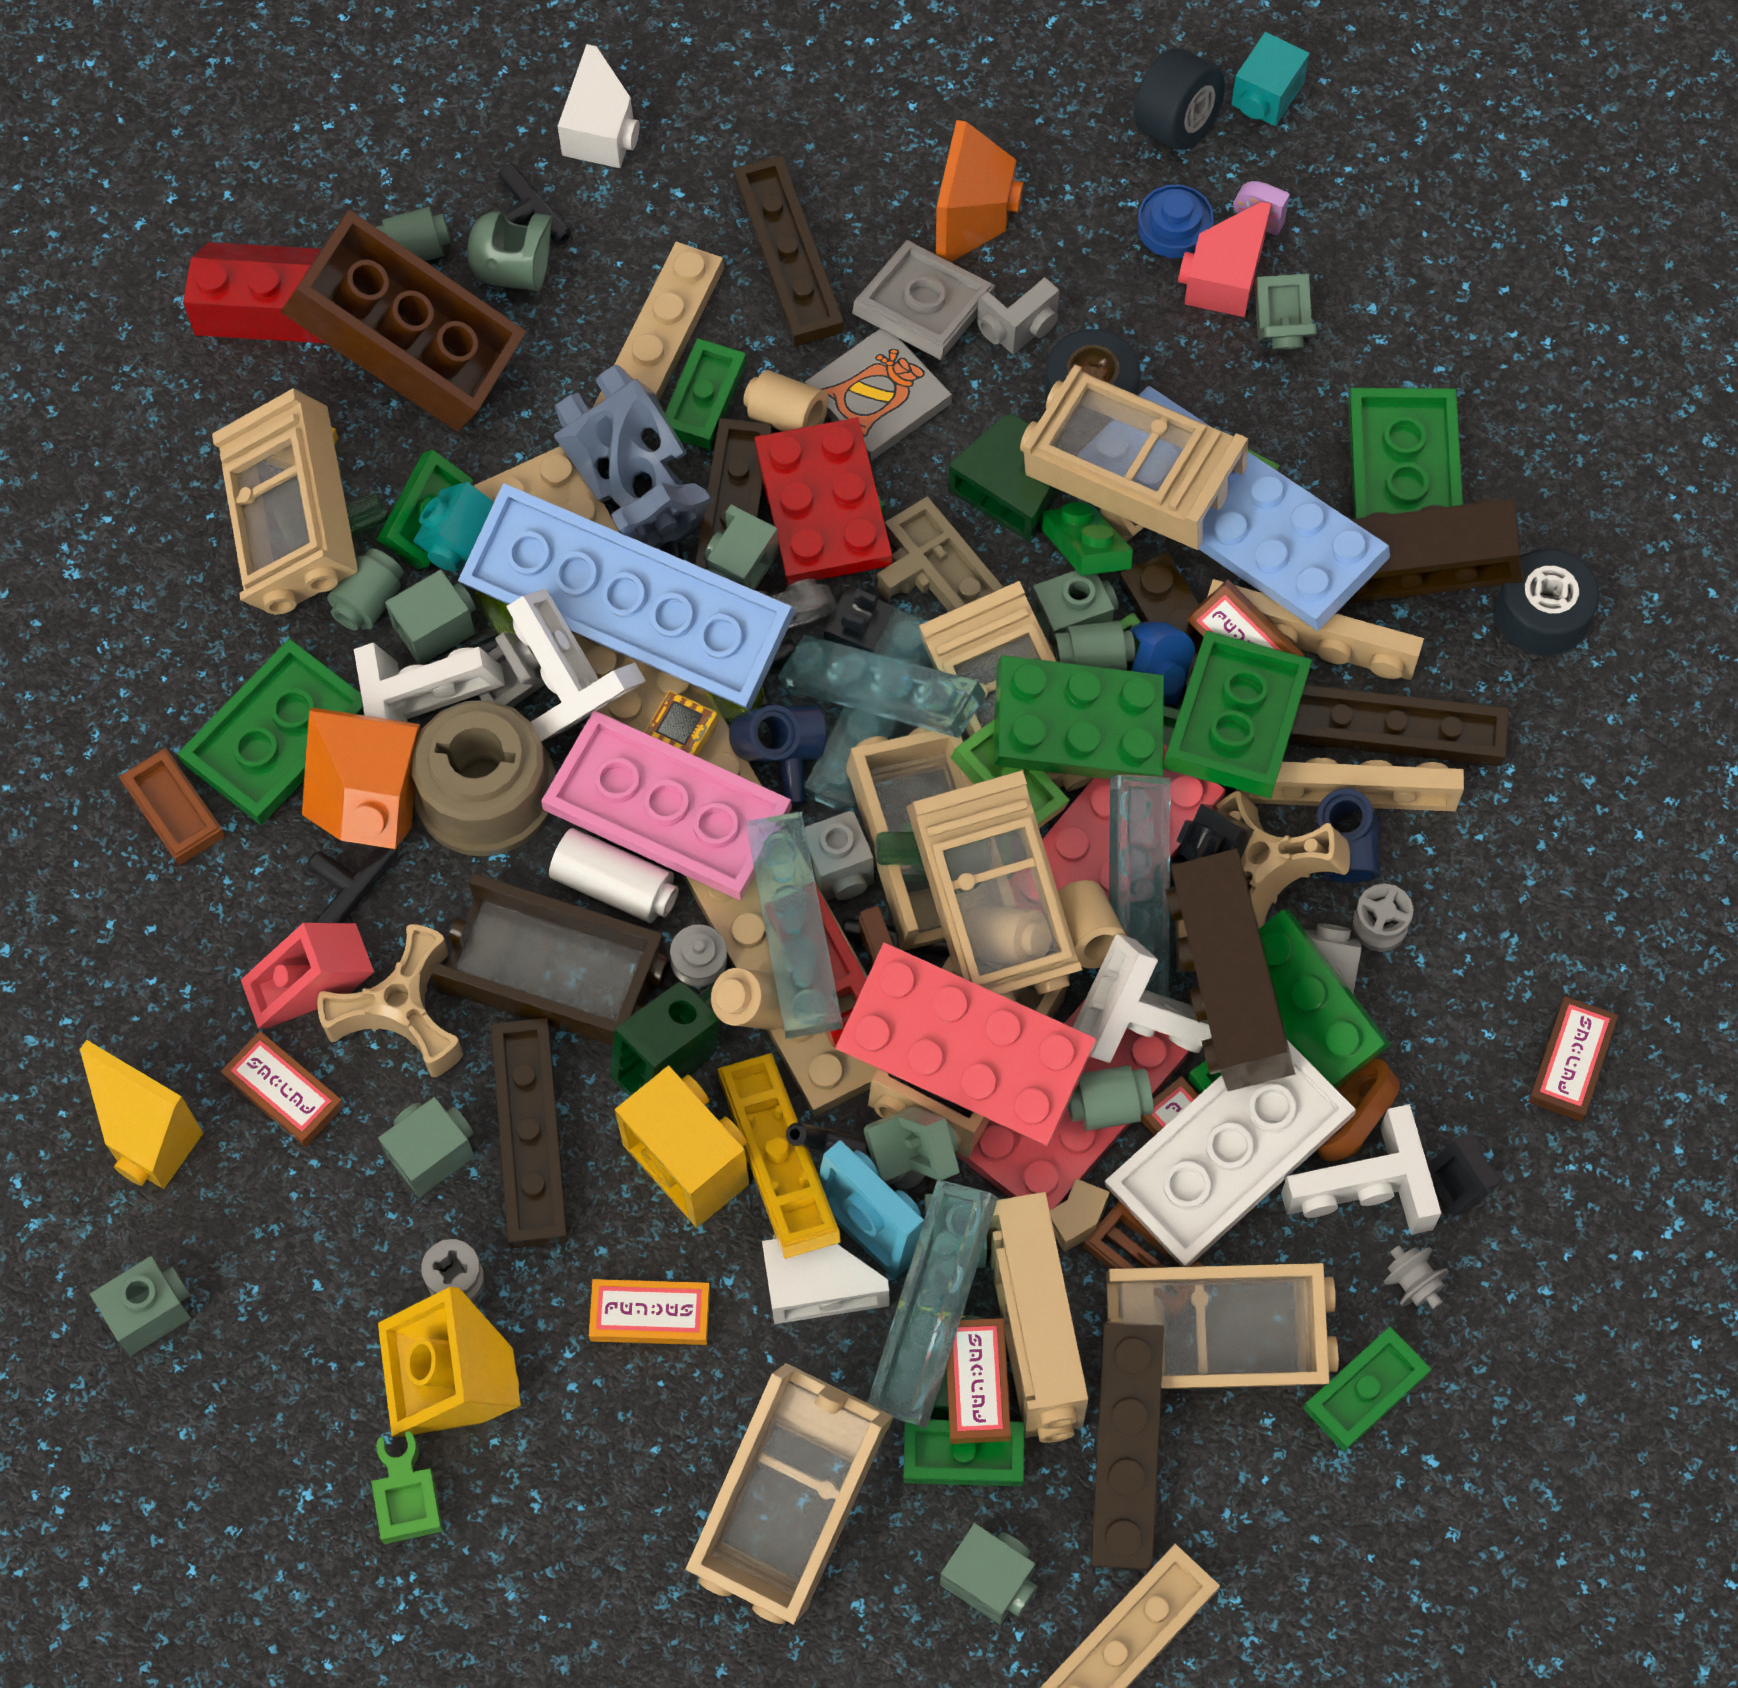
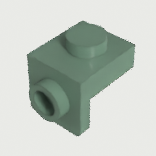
[1254,274,1317,350]
[864,1106,960,1181]

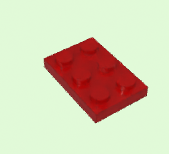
[754,417,892,586]

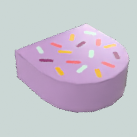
[1233,181,1290,236]

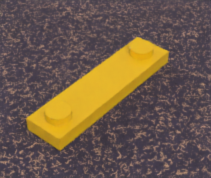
[717,1053,841,1259]

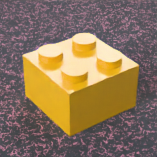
[614,1065,749,1228]

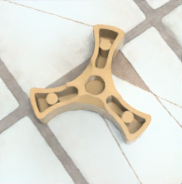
[1216,791,1350,929]
[317,924,463,1077]

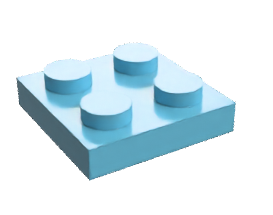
[819,1140,924,1280]

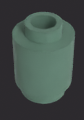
[376,206,451,262]
[327,548,404,631]
[1053,620,1135,670]
[1067,1065,1154,1132]

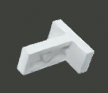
[506,589,646,742]
[354,642,505,722]
[1073,933,1212,1063]
[1281,1104,1441,1235]

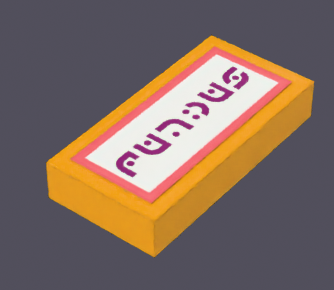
[589,1279,710,1345]

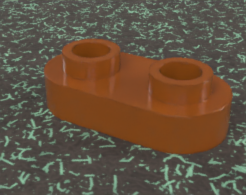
[1316,1058,1400,1161]

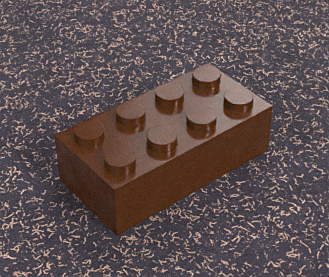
[280,209,527,432]

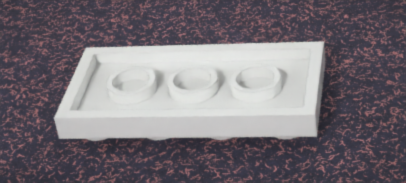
[1105,1040,1356,1267]

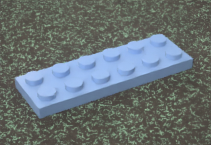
[1077,386,1390,631]
[458,483,796,710]

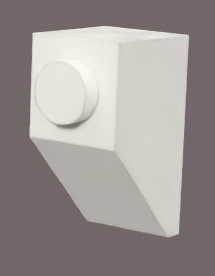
[558,44,640,168]
[762,1234,890,1324]

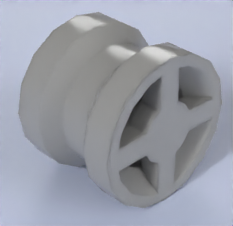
[1352,883,1414,952]
[421,1239,484,1302]

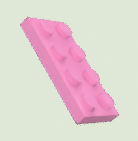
[541,710,792,901]

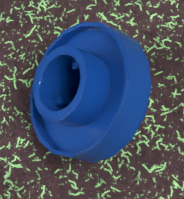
[1137,185,1214,258]

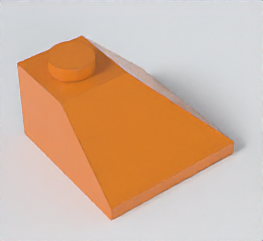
[936,120,1024,262]
[302,707,420,849]

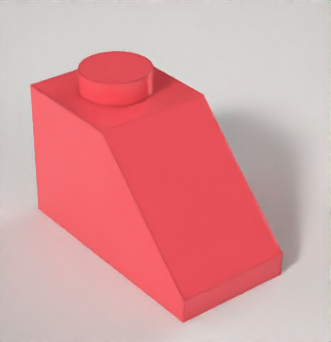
[1178,202,1271,317]
[241,923,374,1029]

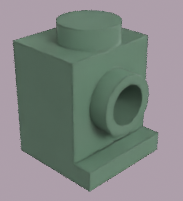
[704,504,779,590]

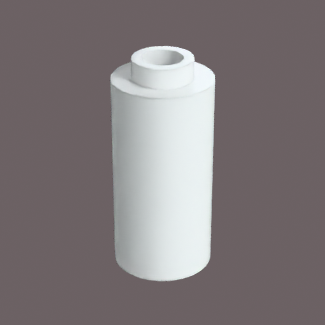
[549,828,679,923]

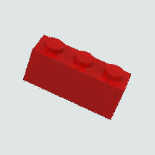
[183,242,326,344]

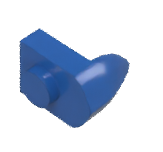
[1131,621,1195,705]

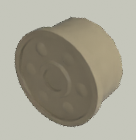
[411,700,556,856]

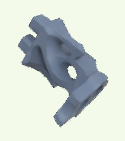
[554,365,713,550]

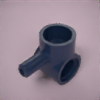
[729,705,826,805]
[1317,788,1381,883]

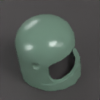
[467,211,552,292]

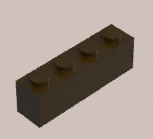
[1345,498,1524,604]
[1165,848,1296,1092]

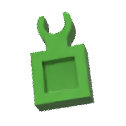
[371,1431,443,1544]

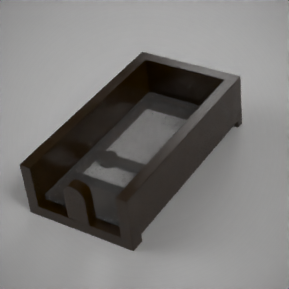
[431,873,671,1046]

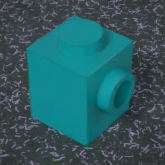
[1231,32,1310,127]
[413,482,494,572]

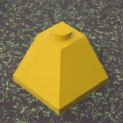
[80,1040,203,1189]
[378,1287,521,1437]

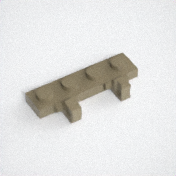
[876,496,1055,678]

